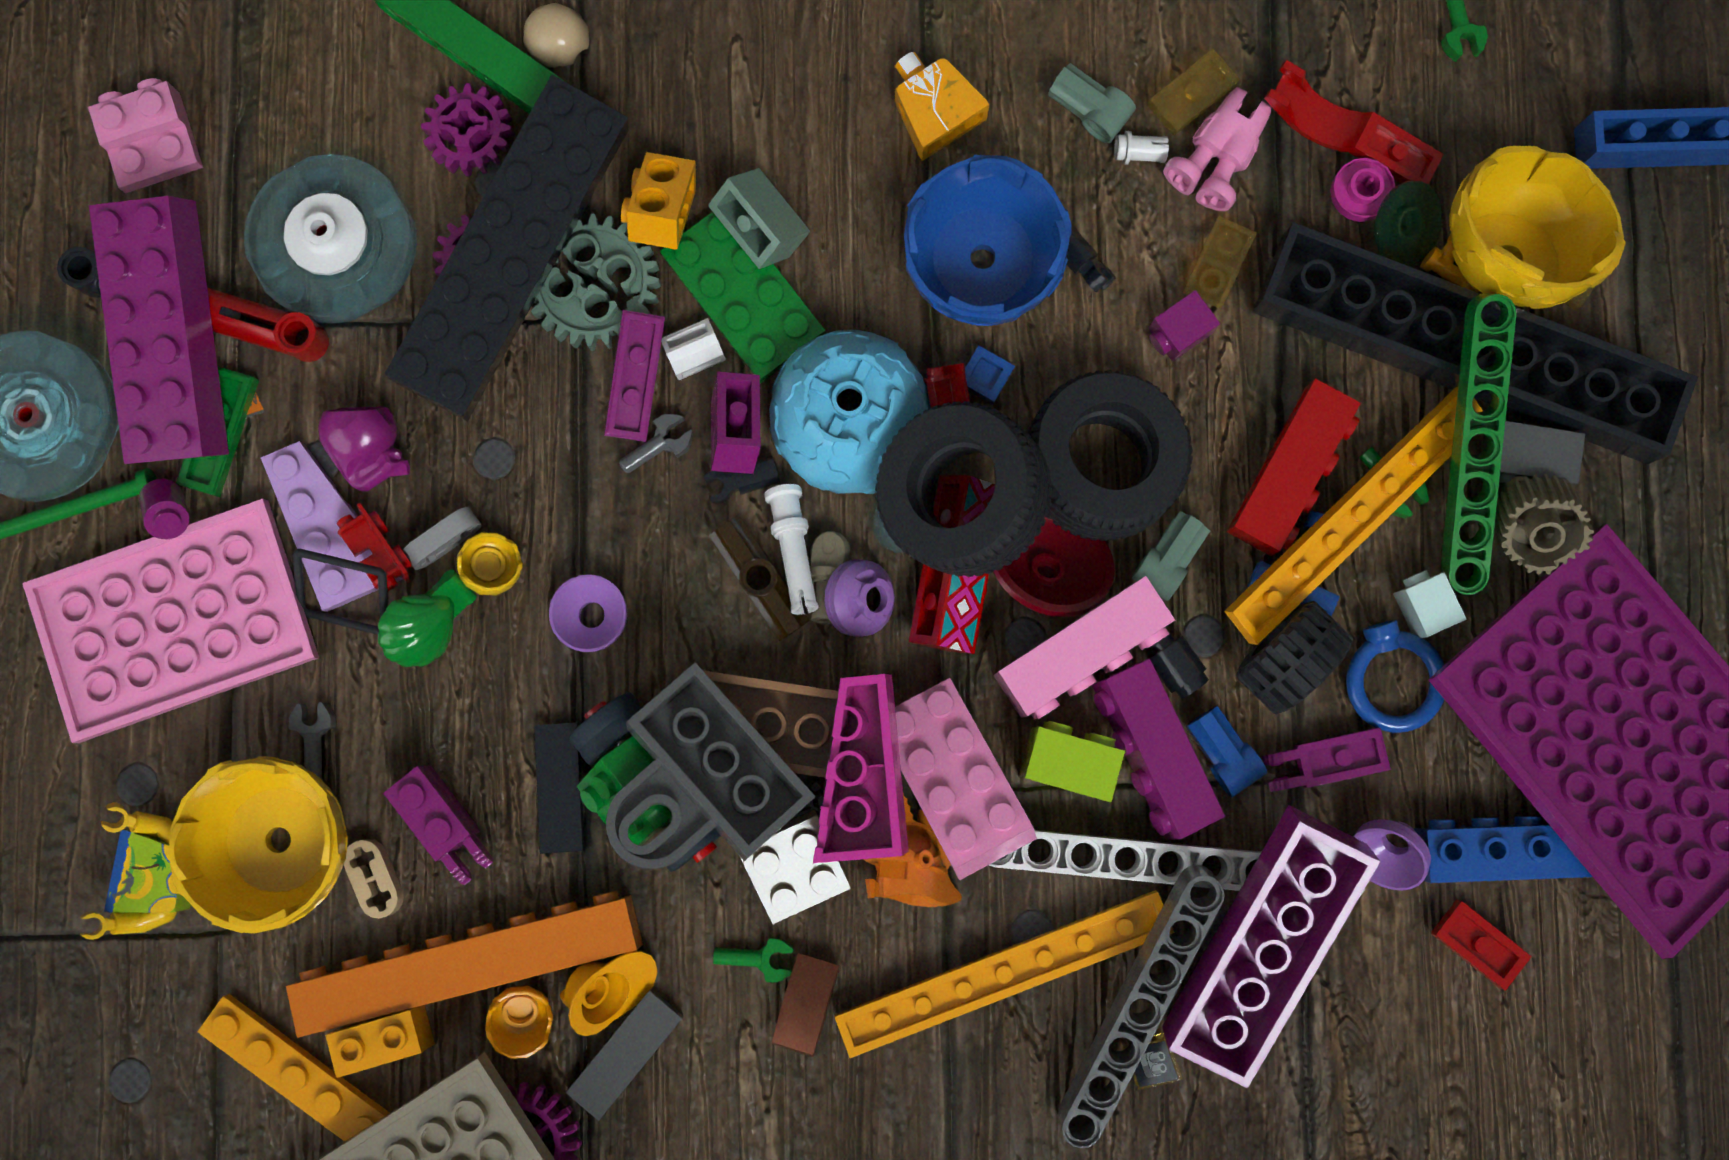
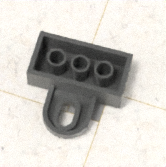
[606,663,815,870]

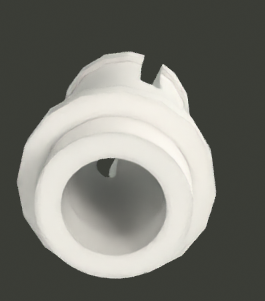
[1114,131,1169,165]

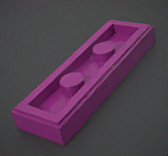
[604,310,665,442]

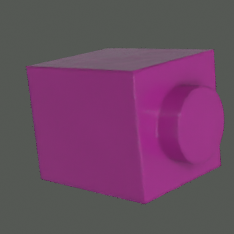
[1148,290,1221,362]

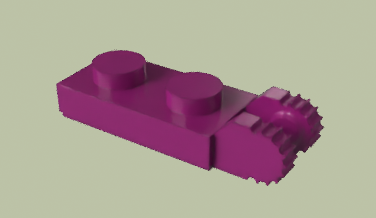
[1262,728,1391,792]

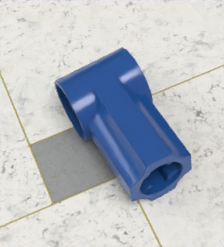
[1185,706,1268,798]

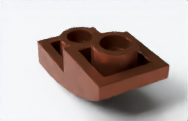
[772,953,839,1057]

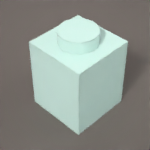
[1393,570,1467,638]

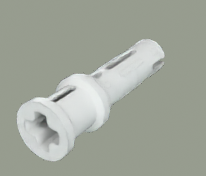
[764,484,819,615]

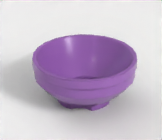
[824,559,895,637]
[549,575,628,652]
[1353,819,1431,891]

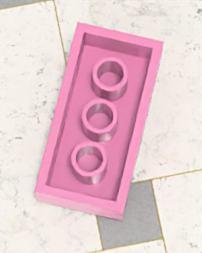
[993,576,1175,720]
[895,678,1037,880]

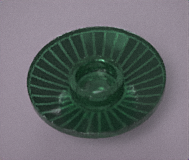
[1374,181,1442,266]

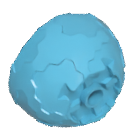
[769,329,932,494]

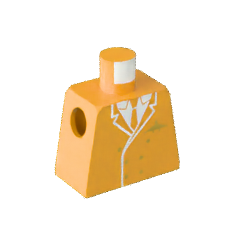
[895,52,989,161]

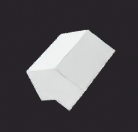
[661,318,726,380]

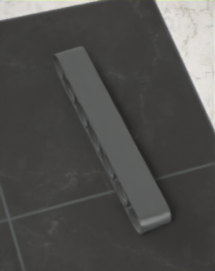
[1059,865,1224,1148]

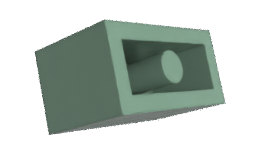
[708,168,810,269]

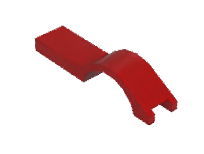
[1264,60,1444,194]

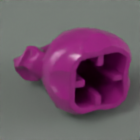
[318,406,410,492]

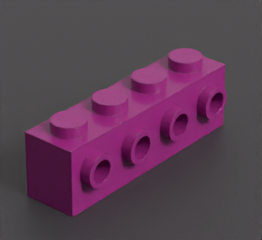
[1092,659,1225,840]

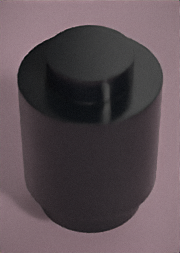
[1149,633,1209,699]

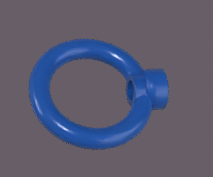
[1346,620,1445,733]

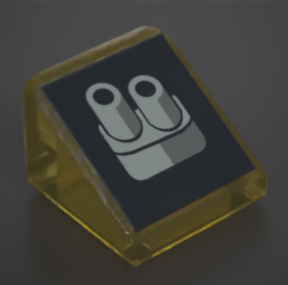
[1123,1033,1183,1090]

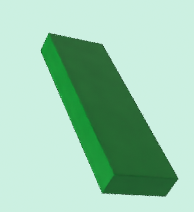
[176,367,259,497]

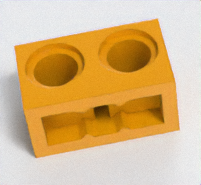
[621,152,696,250]
[325,1005,435,1078]

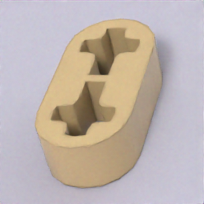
[344,839,404,919]

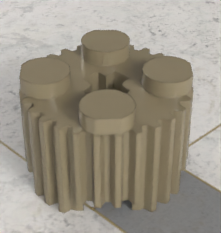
[1494,474,1594,575]

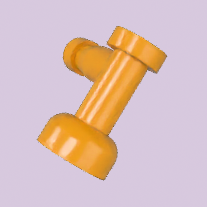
[1420,234,1479,293]

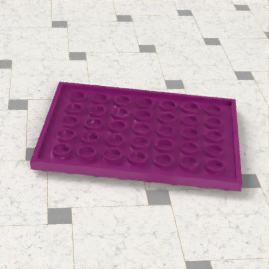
[1428,524,1729,959]

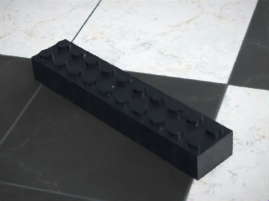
[1252,222,1698,464]

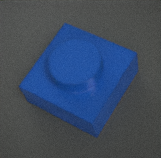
[965,345,1015,405]

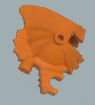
[864,793,962,907]

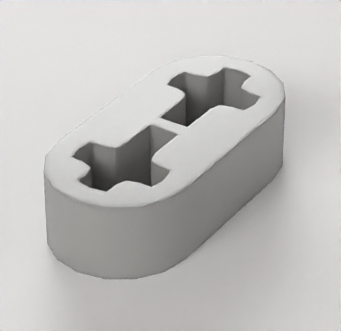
[403,507,482,570]

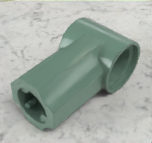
[1048,63,1136,143]
[1131,511,1210,601]

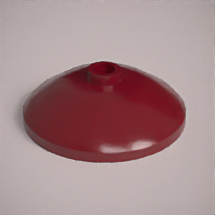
[994,517,1115,617]

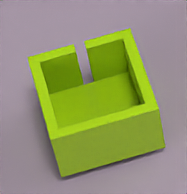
[1019,721,1125,802]

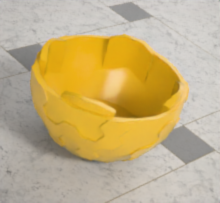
[1449,146,1626,309]
[169,756,348,933]

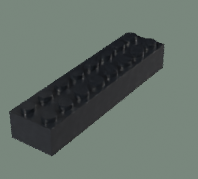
[384,75,628,422]

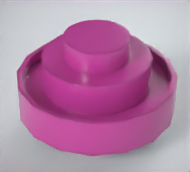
[1330,158,1396,222]

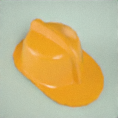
[560,951,657,1036]

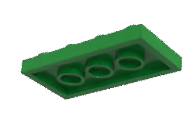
[659,212,826,384]

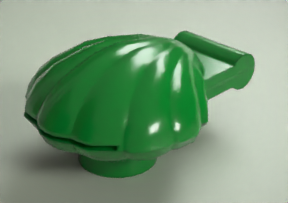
[378,569,477,667]

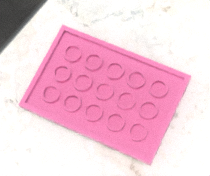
[22,499,319,743]

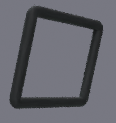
[293,549,388,635]

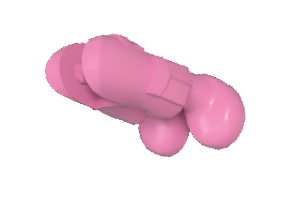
[1163,87,1272,211]

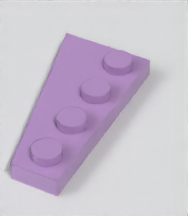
[261,441,403,612]

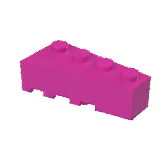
[813,674,909,863]

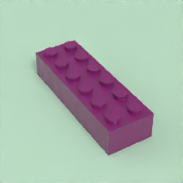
[89,196,229,464]
[1162,805,1380,1088]

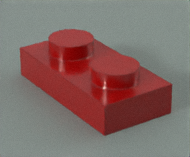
[1431,899,1532,991]

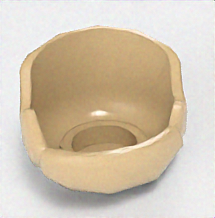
[523,3,589,68]

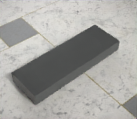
[566,989,684,1121]

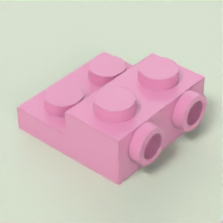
[88,78,203,193]

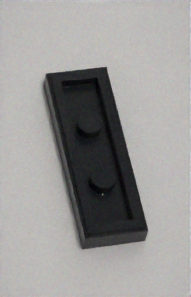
[534,723,585,854]

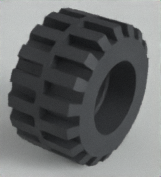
[1236,601,1353,714]

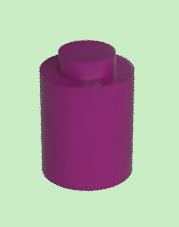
[139,479,189,539]

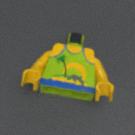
[80,802,191,940]

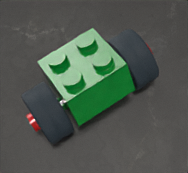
[569,692,721,872]

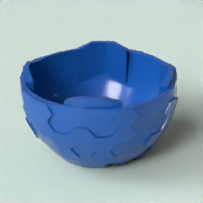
[904,155,1072,326]

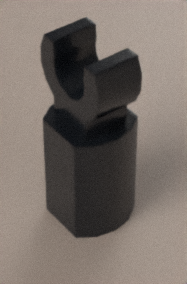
[1067,225,1116,293]
[704,456,781,504]

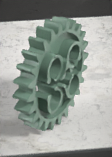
[531,214,661,351]

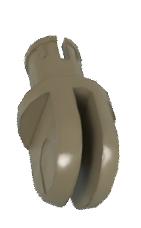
[809,531,851,624]

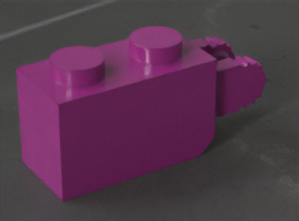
[383,765,493,886]

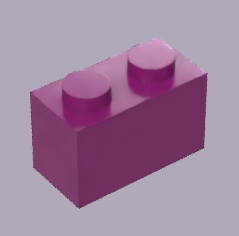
[711,371,761,474]

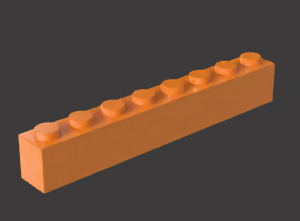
[286,890,643,1038]

